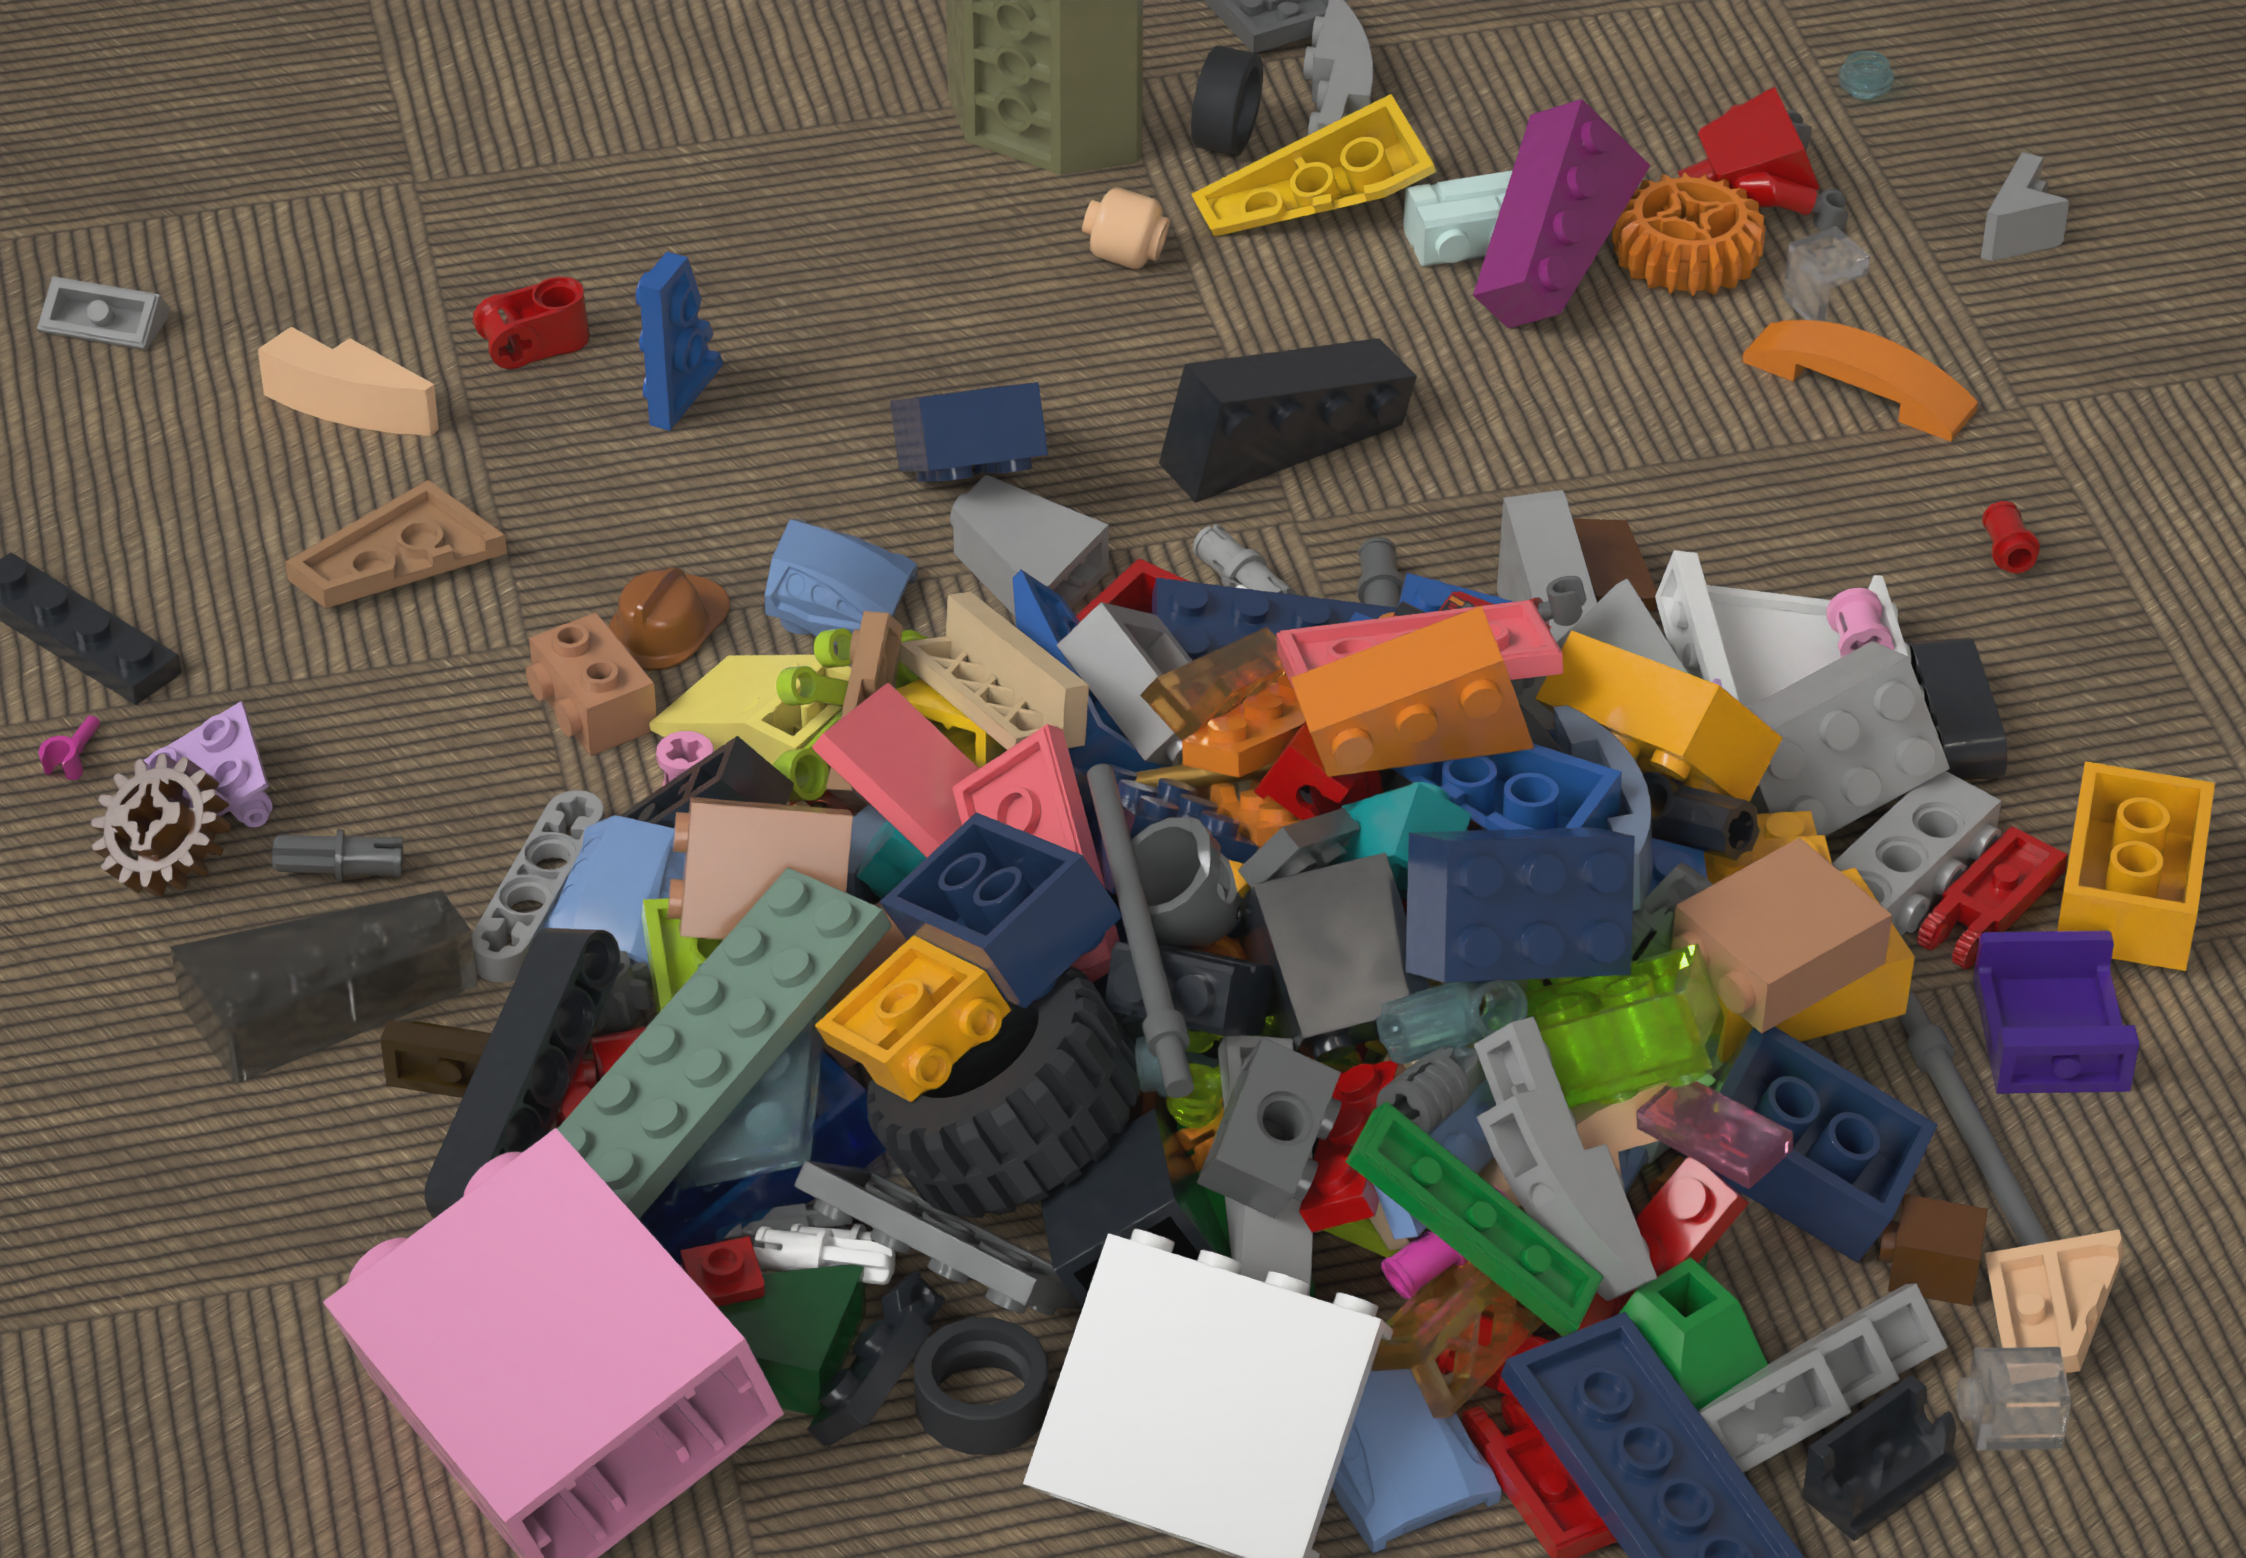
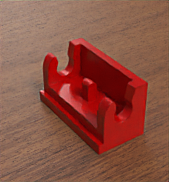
[1254,721,1362,820]

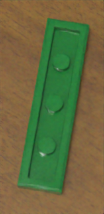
[1346,1101,1604,1336]

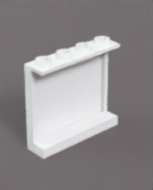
[1655,550,1938,735]
[1023,1229,1394,1558]

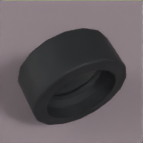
[1191,45,1263,156]
[914,1317,1049,1454]

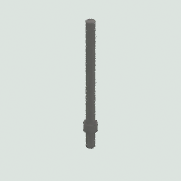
[1087,764,1194,1098]
[1898,992,2050,1246]

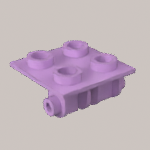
[143,701,272,827]

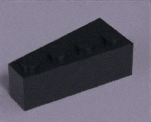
[1159,338,1417,503]

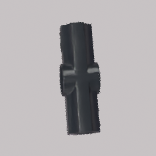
[1643,772,1760,861]

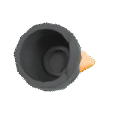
[1131,817,1251,949]

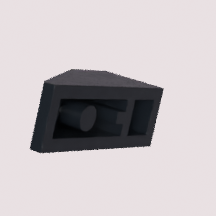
[620,736,794,828]

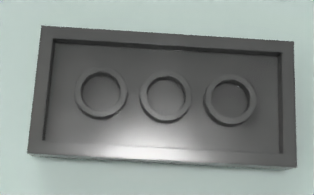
[794,1161,1083,1316]

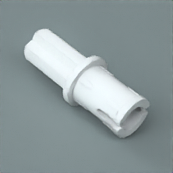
[753,1226,896,1285]

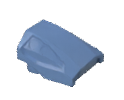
[764,519,918,645]
[542,815,685,976]
[1332,1358,1501,1553]

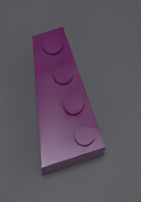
[1473,99,1651,328]

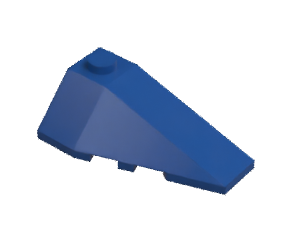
[1391,743,1622,830]

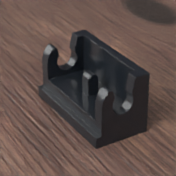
[1802,1375,1957,1542]

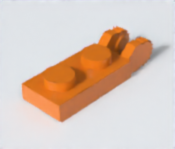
[1210,778,1303,851]

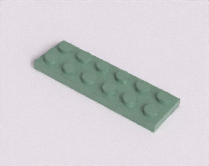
[557,867,892,1220]

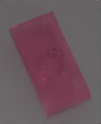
[1636,1072,1793,1189]

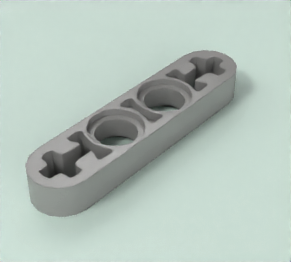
[471,790,605,983]

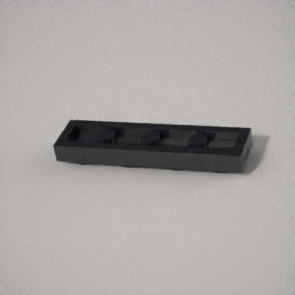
[0,552,182,705]

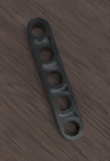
[425,928,620,1219]

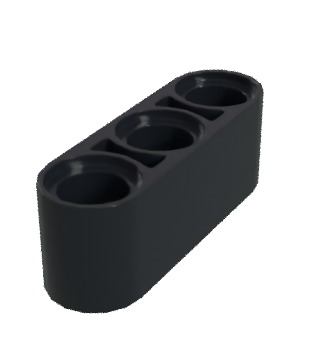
[1907,638,2007,780]

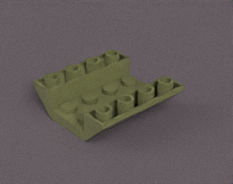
[946,0,1143,175]

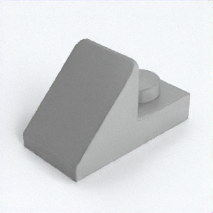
[1981,152,2069,261]

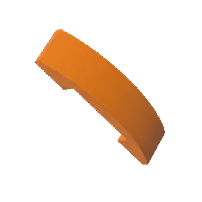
[1742,320,1978,442]

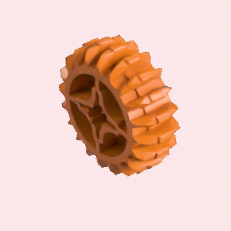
[1611,172,1766,297]

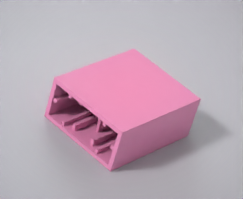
[323,1128,784,1558]

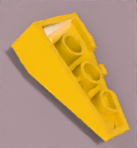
[1191,94,1437,237]

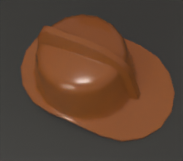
[608,567,730,671]

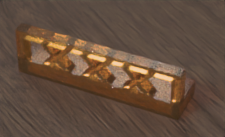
[1140,627,1287,741]
[1371,1206,1544,1418]

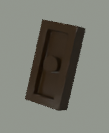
[380,1020,492,1098]

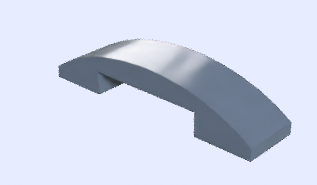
[1554,705,1652,911]

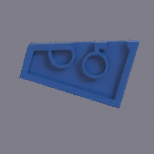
[636,251,724,431]

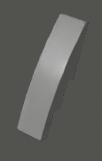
[1698,1284,1948,1473]

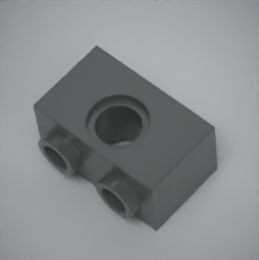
[1197,1037,1342,1218]

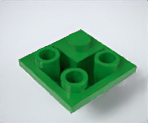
[1619,1257,1768,1411]

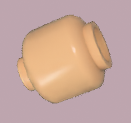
[1082,187,1170,270]

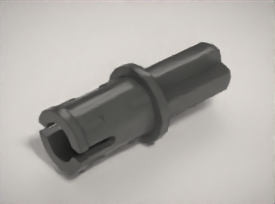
[272,830,403,881]

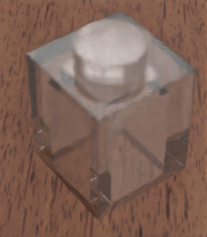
[1957,1347,2071,1450]

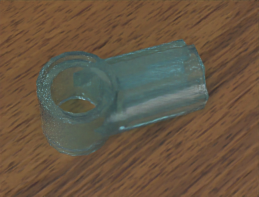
[1376,980,1528,1064]

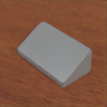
[37,276,170,351]

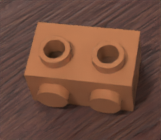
[526,612,657,756]

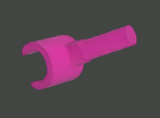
[38,715,100,780]

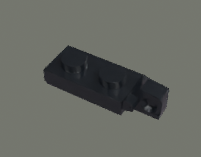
[807,1271,945,1446]

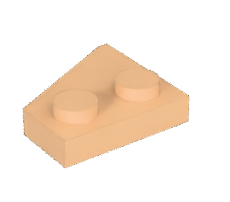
[1985,1229,2124,1383]

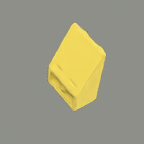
[649,655,852,803]

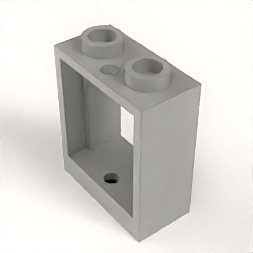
[1056,602,1231,766]

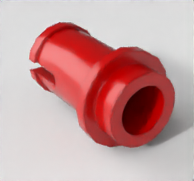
[1982,501,2040,573]

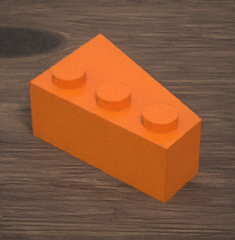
[1291,606,1535,777]

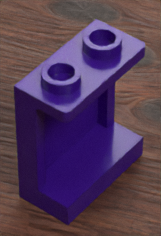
[1973,931,2139,1094]

